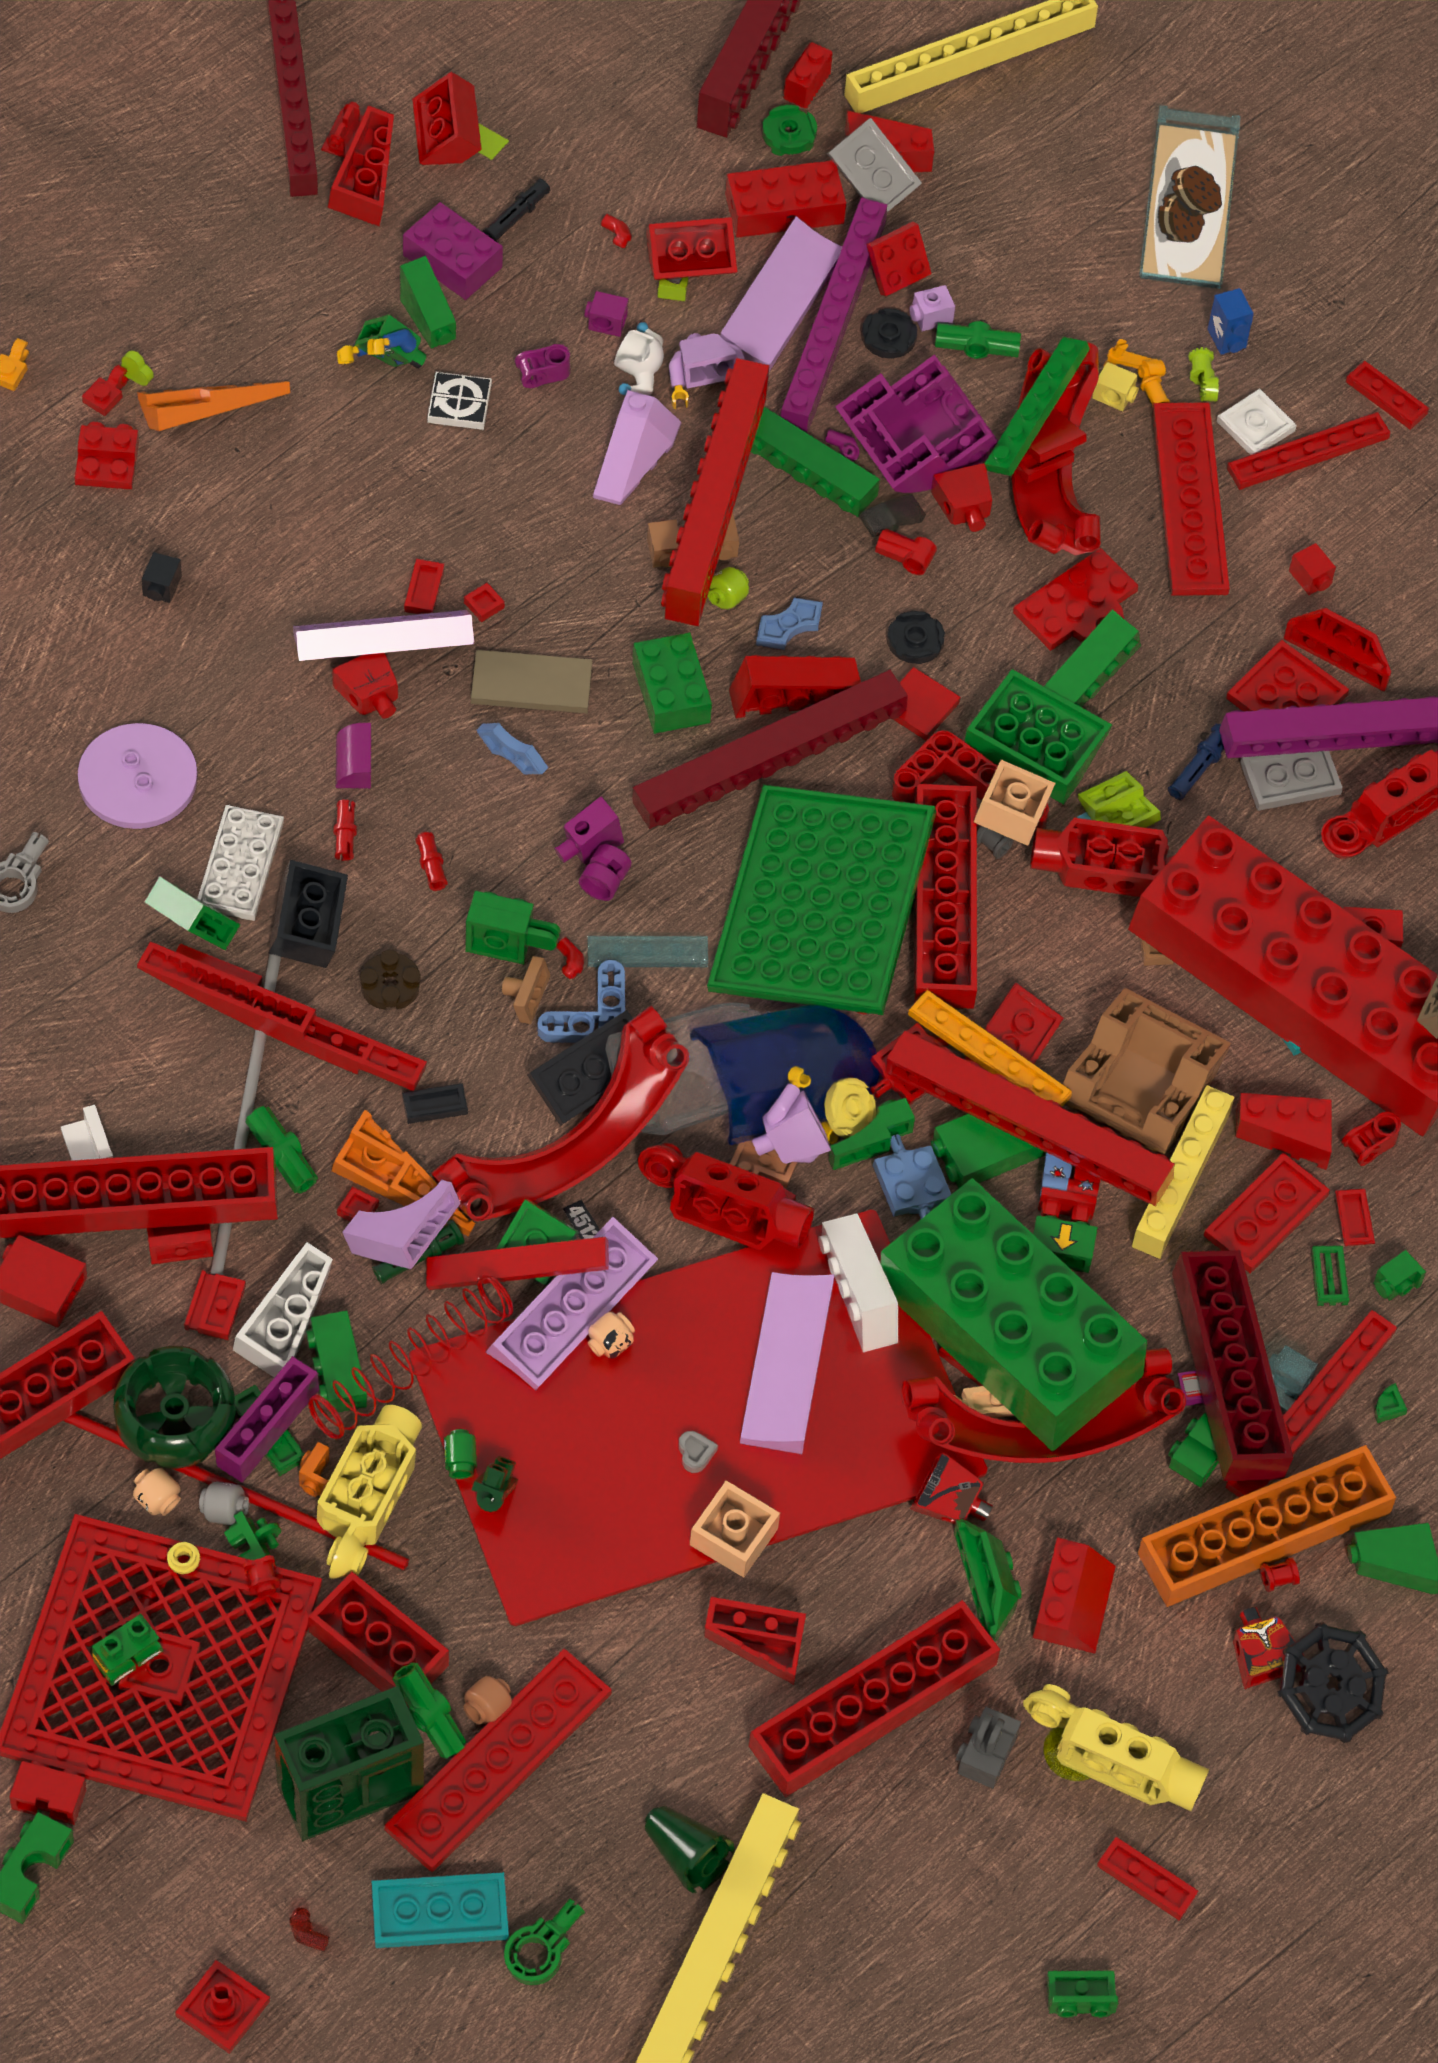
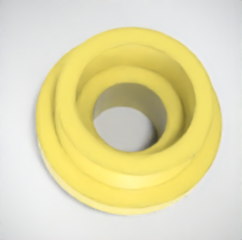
[167,1542,200,1574]

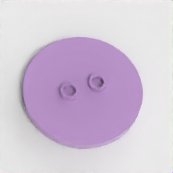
[78,723,197,829]

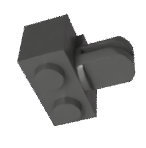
[956,1706,1021,1789]

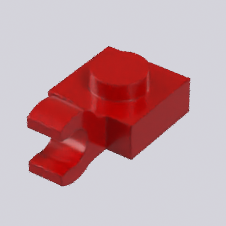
[82,365,129,416]

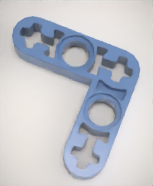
[537,960,625,1043]

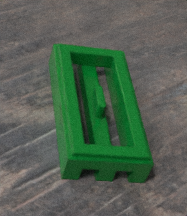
[1311,1245,1349,1306]

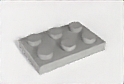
[827,118,922,212]
[1240,751,1343,811]

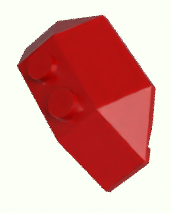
[1283,608,1391,692]

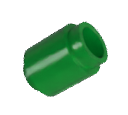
[444,1429,477,1479]

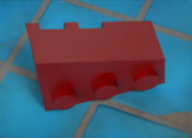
[845,111,934,172]
[1236,1093,1332,1170]

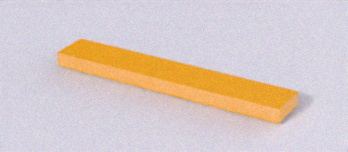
[908,990,1072,1107]

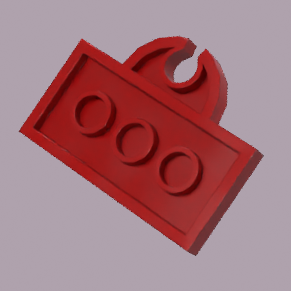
[1013,548,1138,651]

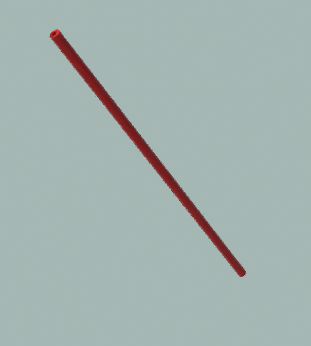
[63,1412,409,1571]

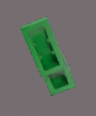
[828,1098,915,1170]

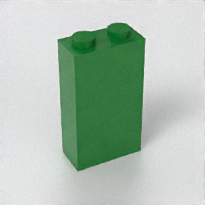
[931,1114,1046,1188]

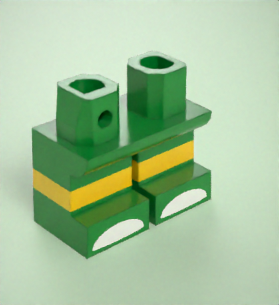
[92,1614,163,1685]

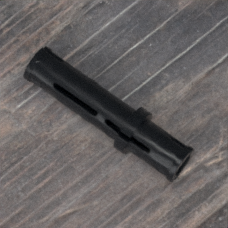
[482,178,550,242]

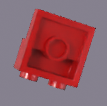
[75,422,139,490]

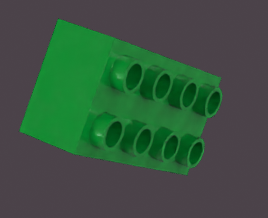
[881,1178,1148,1452]

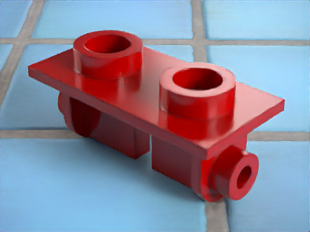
[321,102,363,158]

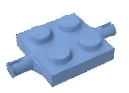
[873,1135,951,1219]

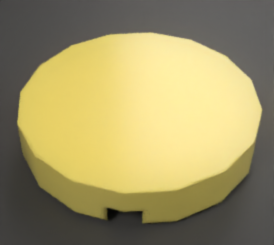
[824,1078,877,1139]

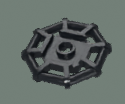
[1277,1622,1389,1743]

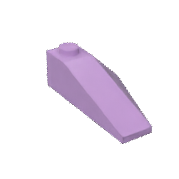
[593,390,681,505]

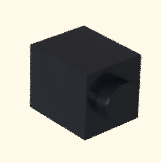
[142,552,182,603]

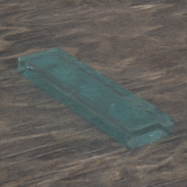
[587,936,708,967]

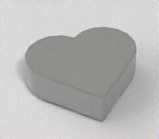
[679,1431,718,1473]

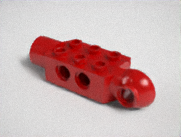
[1321,749,1438,859]

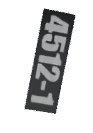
[562,1200,600,1239]

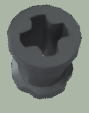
[977,826,1014,859]

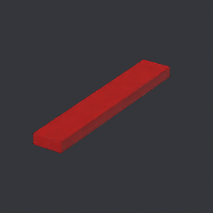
[1227,412,1391,490]
[426,1237,609,1290]

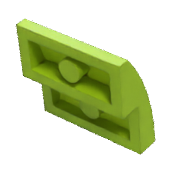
[1078,771,1161,828]

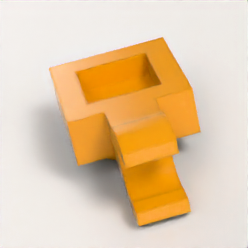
[0,338,29,391]

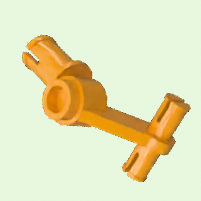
[1103,339,1170,407]

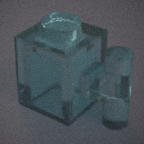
[1269,1345,1318,1410]

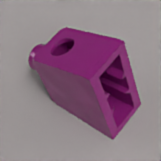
[554,796,624,864]

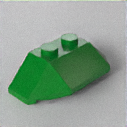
[954,1519,1022,1643]

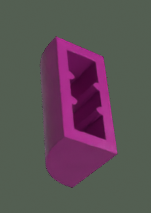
[335,723,371,788]

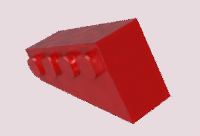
[327,105,394,227]
[729,655,861,718]

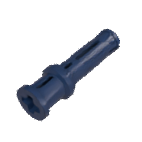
[1168,724,1224,800]

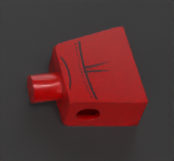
[332,653,398,719]

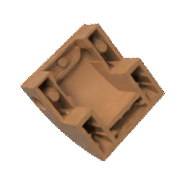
[1063,988,1231,1154]

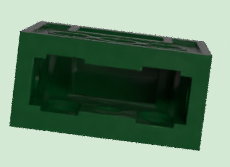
[274,1686,424,1842]

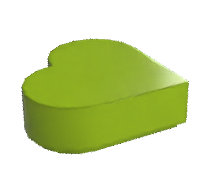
[121,350,154,386]

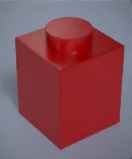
[1289,543,1336,595]

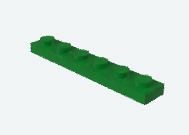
[984,337,1090,476]

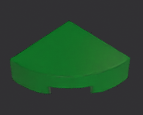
[1375,1383,1407,1423]

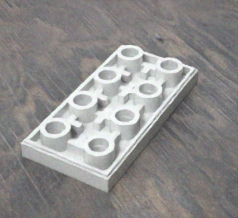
[198,805,284,921]

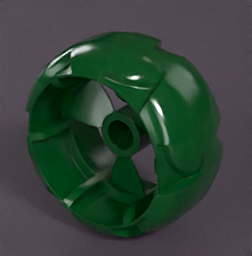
[113,1346,236,1469]

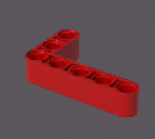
[892,730,1049,835]

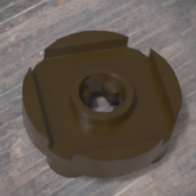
[360,949,421,1010]

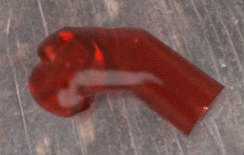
[289,1907,330,1952]

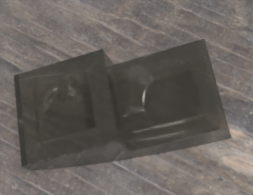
[859,494,926,537]

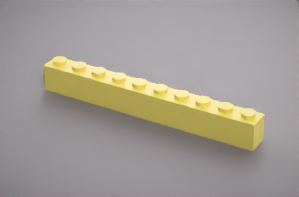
[844,0,1098,113]
[636,1793,801,2063]

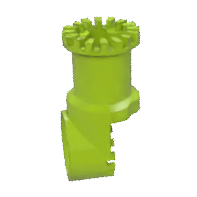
[1189,347,1219,402]

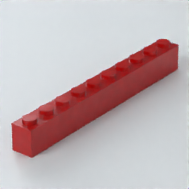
[886,1030,1175,1207]

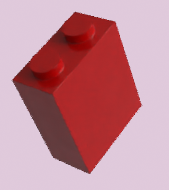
[0,1235,87,1328]

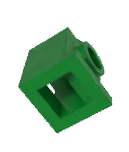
[1373,1250,1426,1301]

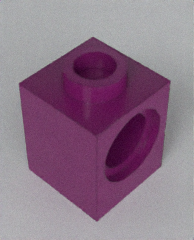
[585,291,629,337]

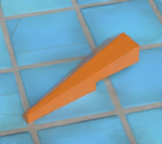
[137,381,290,431]
[331,1110,475,1237]

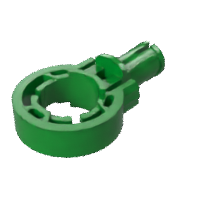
[504,1898,585,1985]

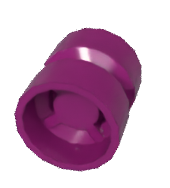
[579,844,632,901]

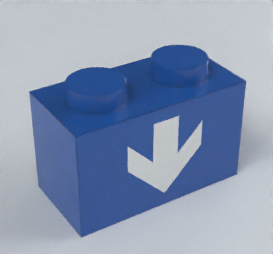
[1207,288,1254,355]

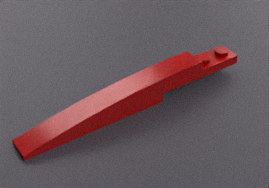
[137,941,427,1091]

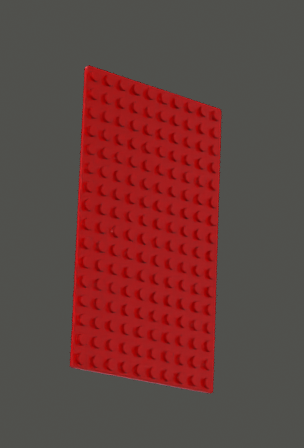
[409,1210,988,1626]

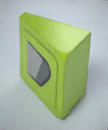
[658,277,689,301]

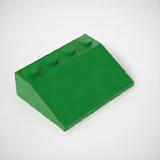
[965,669,1112,805]

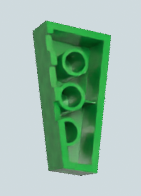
[1044,609,1141,707]

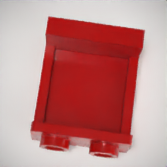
[146,1179,214,1265]

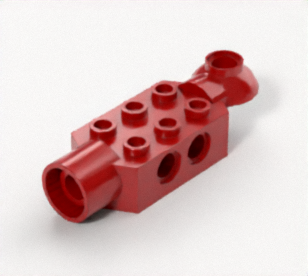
[1030,817,1174,897]
[638,1143,815,1251]

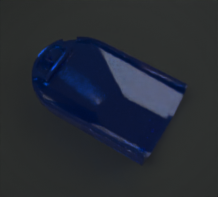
[689,1005,879,1145]

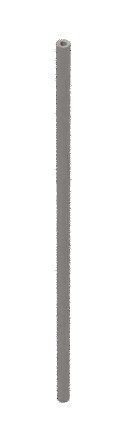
[210,954,281,1275]

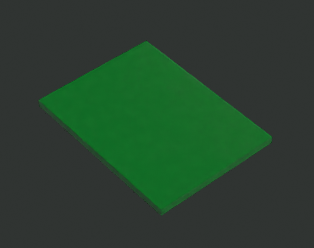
[707,784,936,1015]

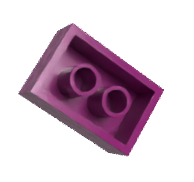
[403,202,503,300]

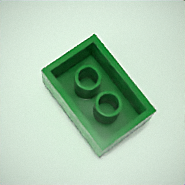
[632,632,712,734]

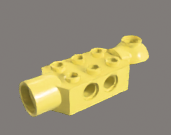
[1023,1684,1210,1811]

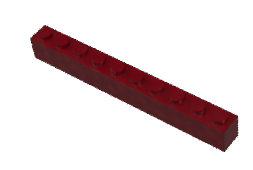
[266,0,318,197]
[633,669,908,829]

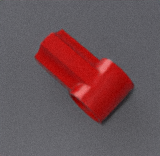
[875,529,937,575]

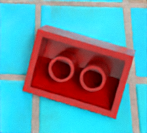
[412,72,482,165]
[646,217,737,280]
[1033,1537,1116,1654]

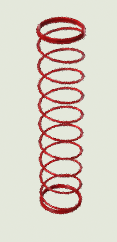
[308,1274,513,1440]

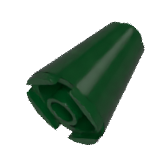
[645,1806,735,1893]

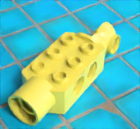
[317,1405,422,1579]

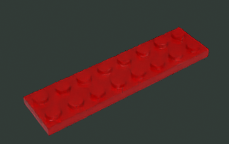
[1153,403,1230,596]
[384,1648,612,1872]

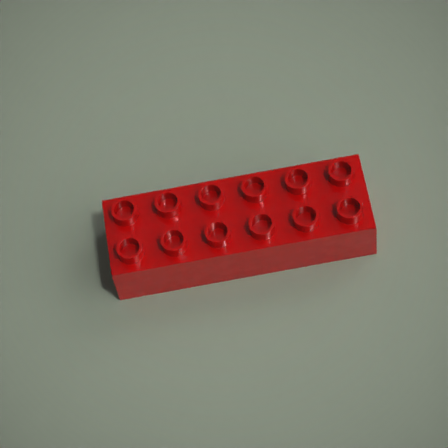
[1128,815,1438,1137]

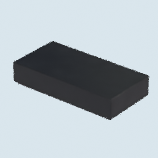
[402,1083,468,1124]

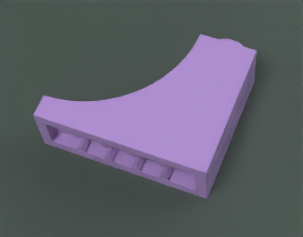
[342,1180,460,1269]

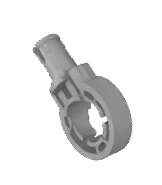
[0,832,49,913]

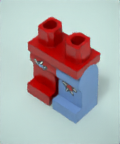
[1038,1152,1101,1223]

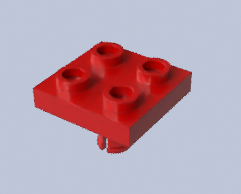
[866,222,932,297]
[175,1960,270,2054]

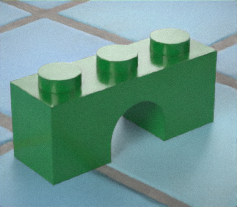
[0,1812,74,1924]

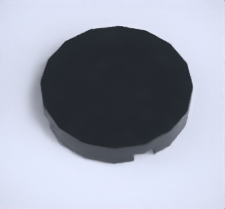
[862,308,917,359]
[887,610,945,664]

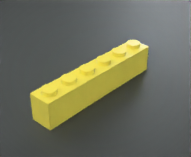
[1132,1085,1234,1259]

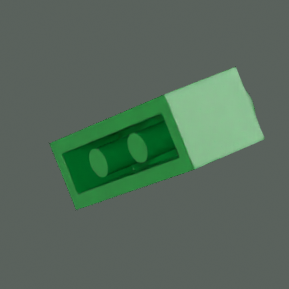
[306,1310,367,1414]

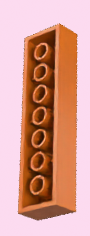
[1138,1445,1396,1607]

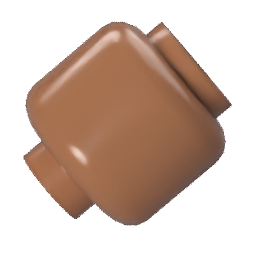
[463,1676,512,1725]

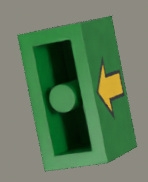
[1033,1215,1098,1273]

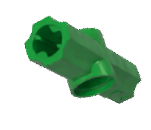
[935,321,1021,359]
[245,1106,318,1194]
[392,1662,466,1758]

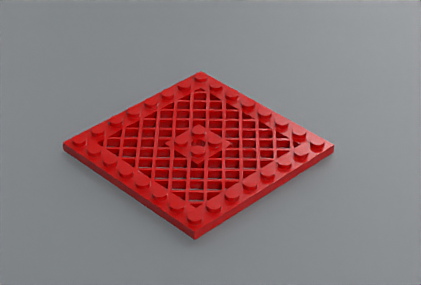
[0,1514,322,1822]

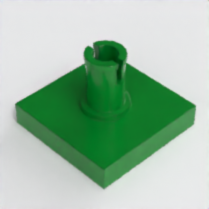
[496,1199,579,1285]

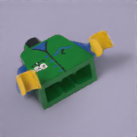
[337,315,427,369]

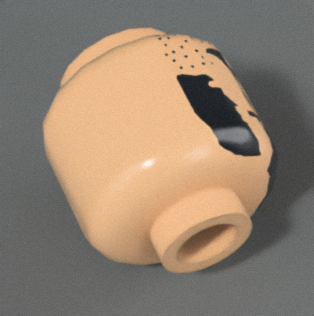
[588,1312,635,1359]

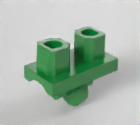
[224,1511,282,1567]

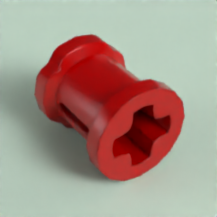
[1260,1557,1300,1592]

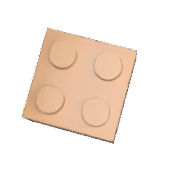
[974,760,1055,846]
[690,1481,780,1578]

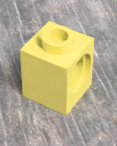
[1092,362,1139,412]

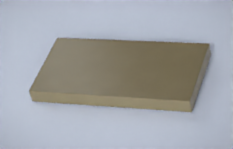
[471,650,592,714]

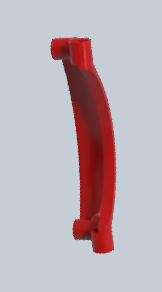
[1011,343,1101,555]
[431,1006,689,1221]
[902,1347,1186,1463]

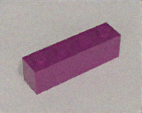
[215,1356,319,1483]

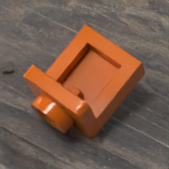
[299,1442,329,1497]

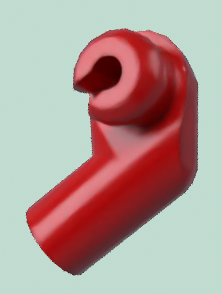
[601,214,632,249]
[556,937,584,979]

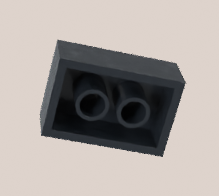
[268,860,348,968]

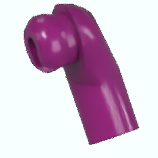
[825,429,860,462]

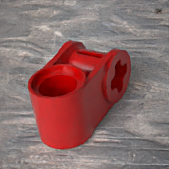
[1341,1112,1401,1166]

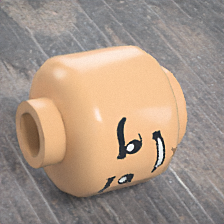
[133,1468,181,1516]

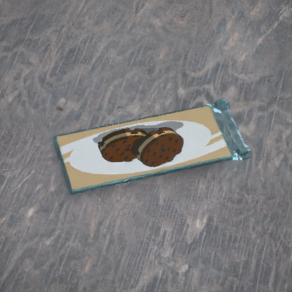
[1139,105,1241,289]

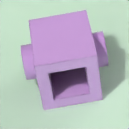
[910,285,955,331]

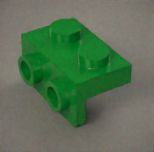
[1047,1971,1119,2018]

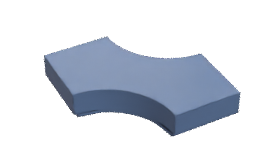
[756,598,823,650]
[476,723,548,775]

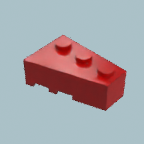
[704,1597,806,1685]

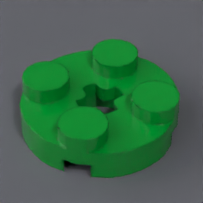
[762,105,817,156]

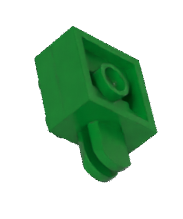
[465,891,561,965]

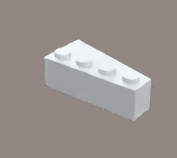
[818,1213,898,1352]
[233,1242,333,1378]

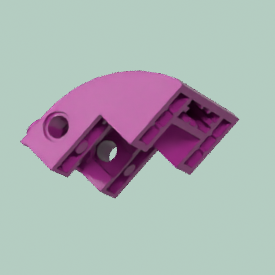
[835,354,998,493]

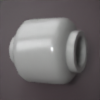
[199,1482,249,1525]

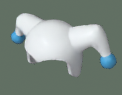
[614,322,664,396]

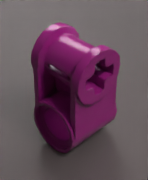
[515,344,571,388]

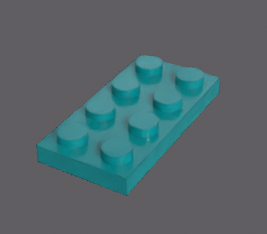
[372,1872,509,1948]

